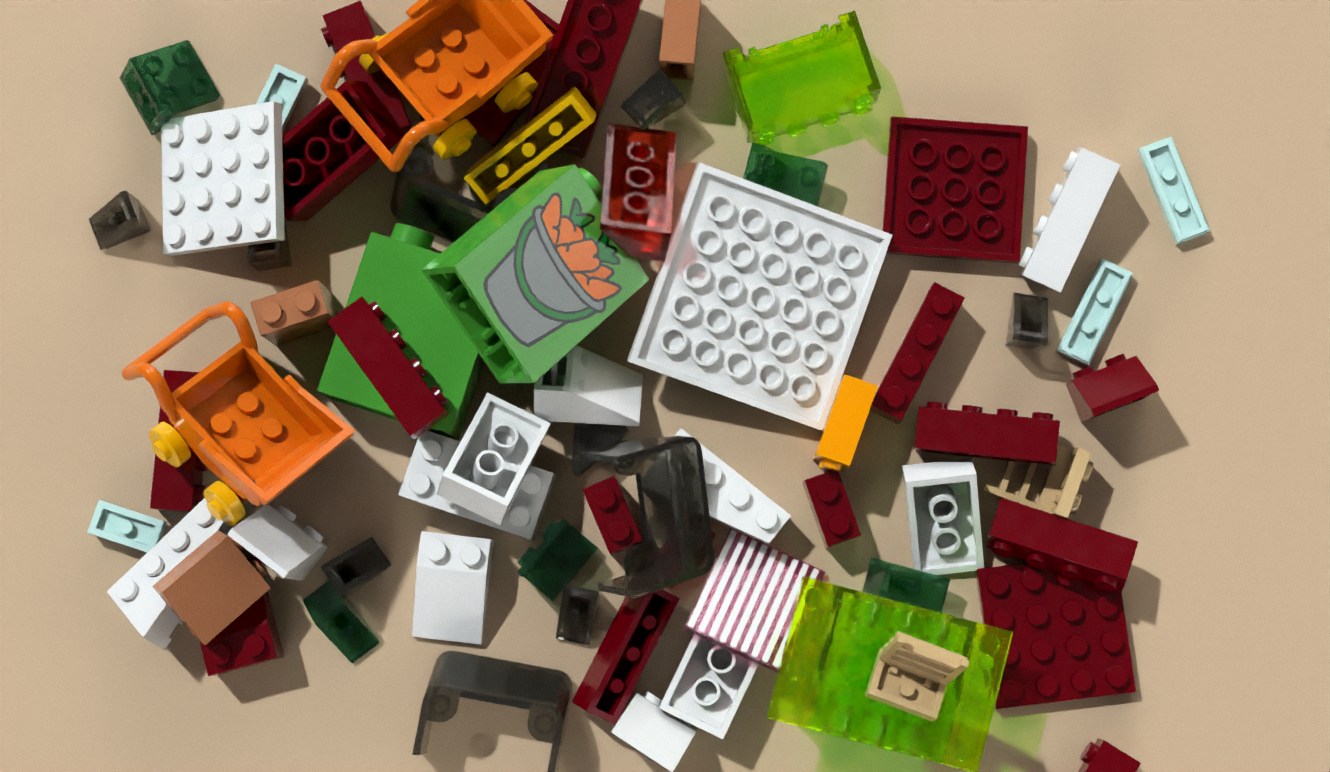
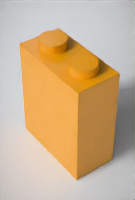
[813,374,878,472]

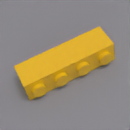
[464,87,596,205]

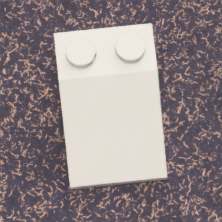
[437,393,551,525]
[902,458,984,577]
[227,504,328,581]
[412,531,495,645]
[659,612,769,739]
[611,691,696,772]

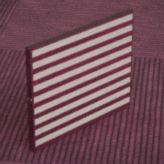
[684,528,825,675]

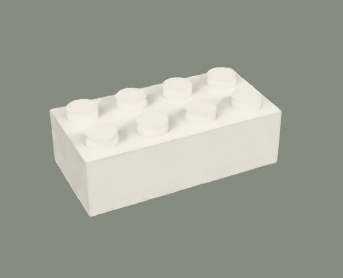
[398,431,556,541]

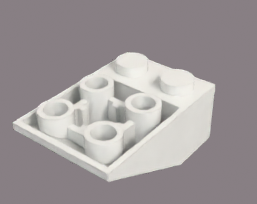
[534,345,643,426]

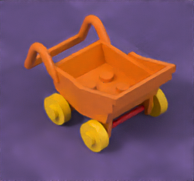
[320,0,553,172]
[122,301,355,526]

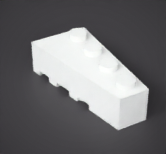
[1018,147,1121,292]
[637,428,791,545]
[107,498,241,650]

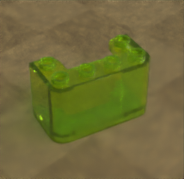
[722,11,881,147]

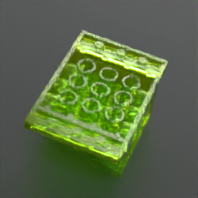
[766,576,1013,772]

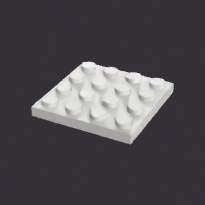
[161,101,285,256]

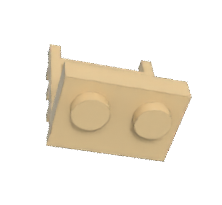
[983,445,1094,518]
[865,631,970,722]

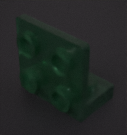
[119,40,220,135]
[743,142,828,207]
[517,518,599,601]

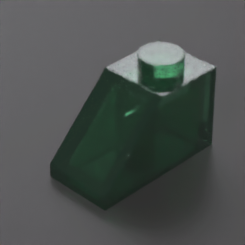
[862,557,950,613]
[303,579,380,663]

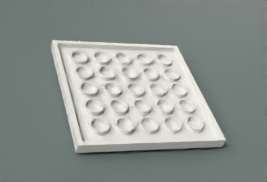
[627,162,892,431]

